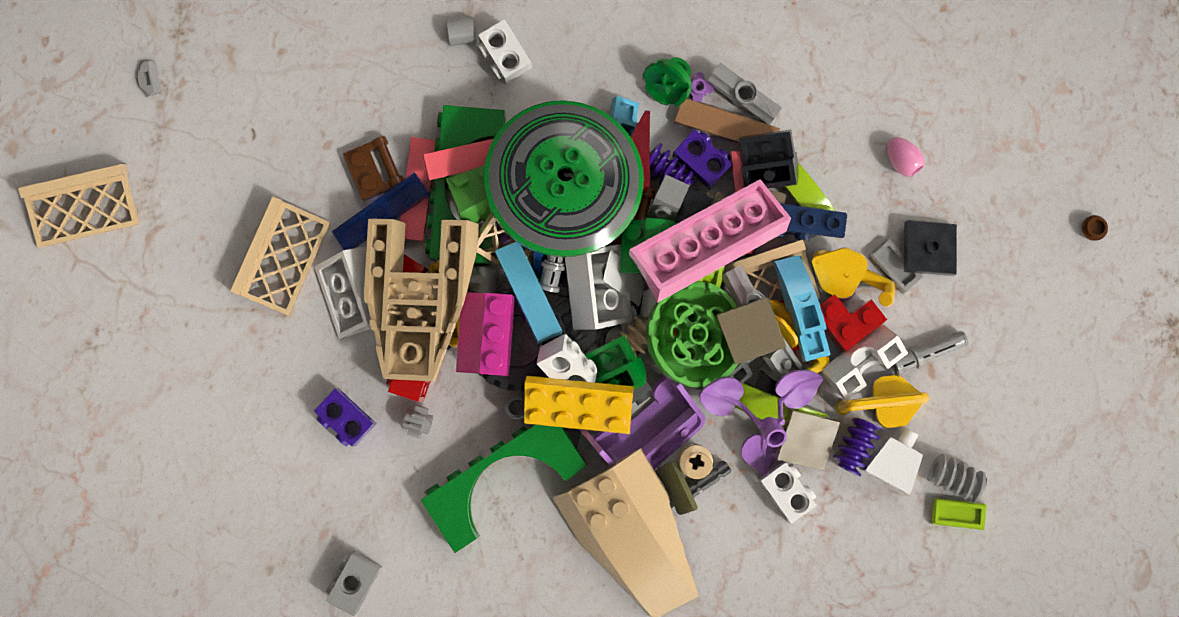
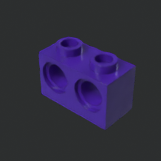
[672,129,733,190]
[314,388,377,447]

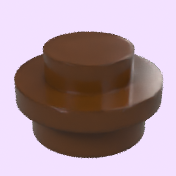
[1081,215,1108,241]

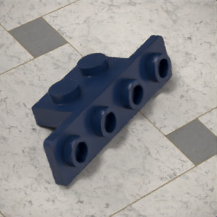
[777,204,847,241]

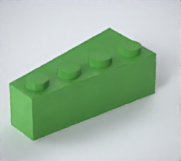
[446,165,491,224]

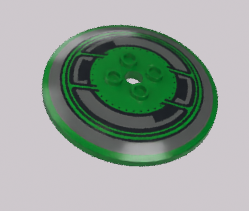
[483,100,644,257]

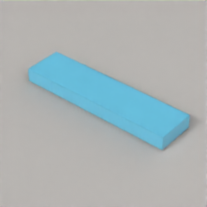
[495,242,562,344]

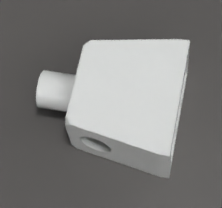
[861,428,923,495]

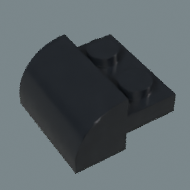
[739,129,799,189]

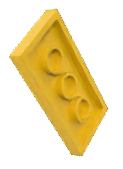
[524,376,634,434]

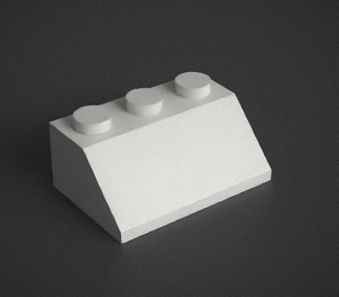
[565,244,632,330]
[315,246,371,339]

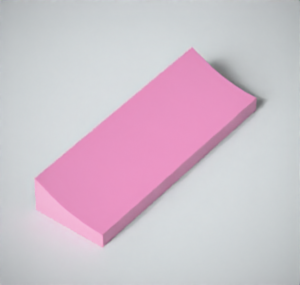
[629,179,791,303]

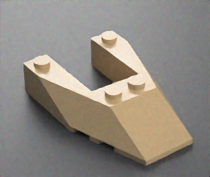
[364,219,479,381]

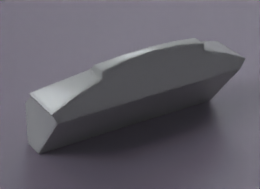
[137,61,161,97]

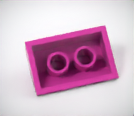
[456,293,515,376]

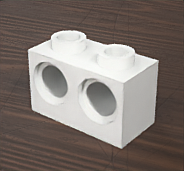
[477,19,532,84]
[537,334,597,383]
[758,462,817,524]

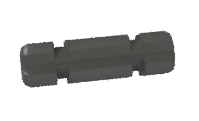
[688,461,731,497]

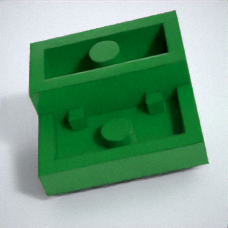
[620,218,678,274]
[585,335,646,391]

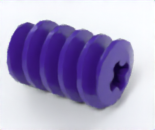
[650,143,697,189]
[833,417,883,477]

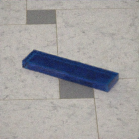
[331,172,430,250]

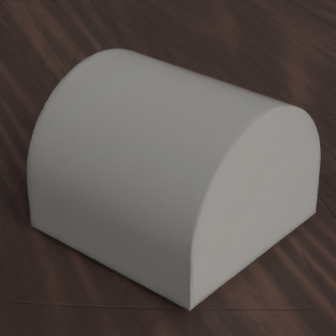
[447,16,476,46]

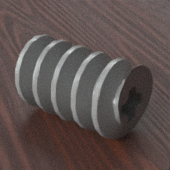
[927,454,987,504]

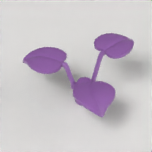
[699,370,823,476]

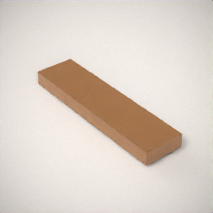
[675,99,780,144]

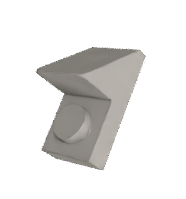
[759,339,804,382]

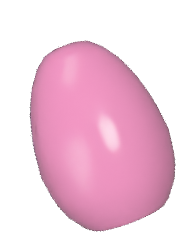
[887,137,925,177]

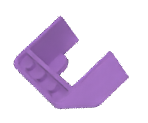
[579,364,705,469]

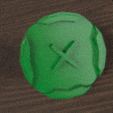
[643,57,692,106]

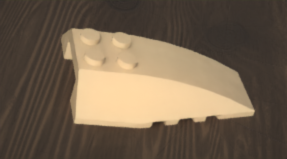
[552,448,698,617]

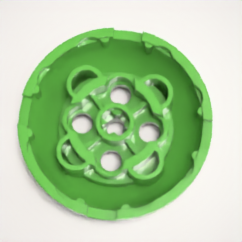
[646,282,738,387]

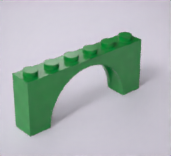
[425,105,506,266]
[421,425,588,553]

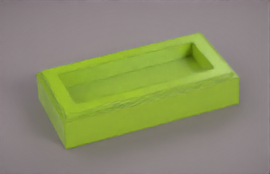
[931,498,987,530]

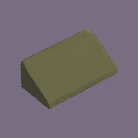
[657,460,698,515]

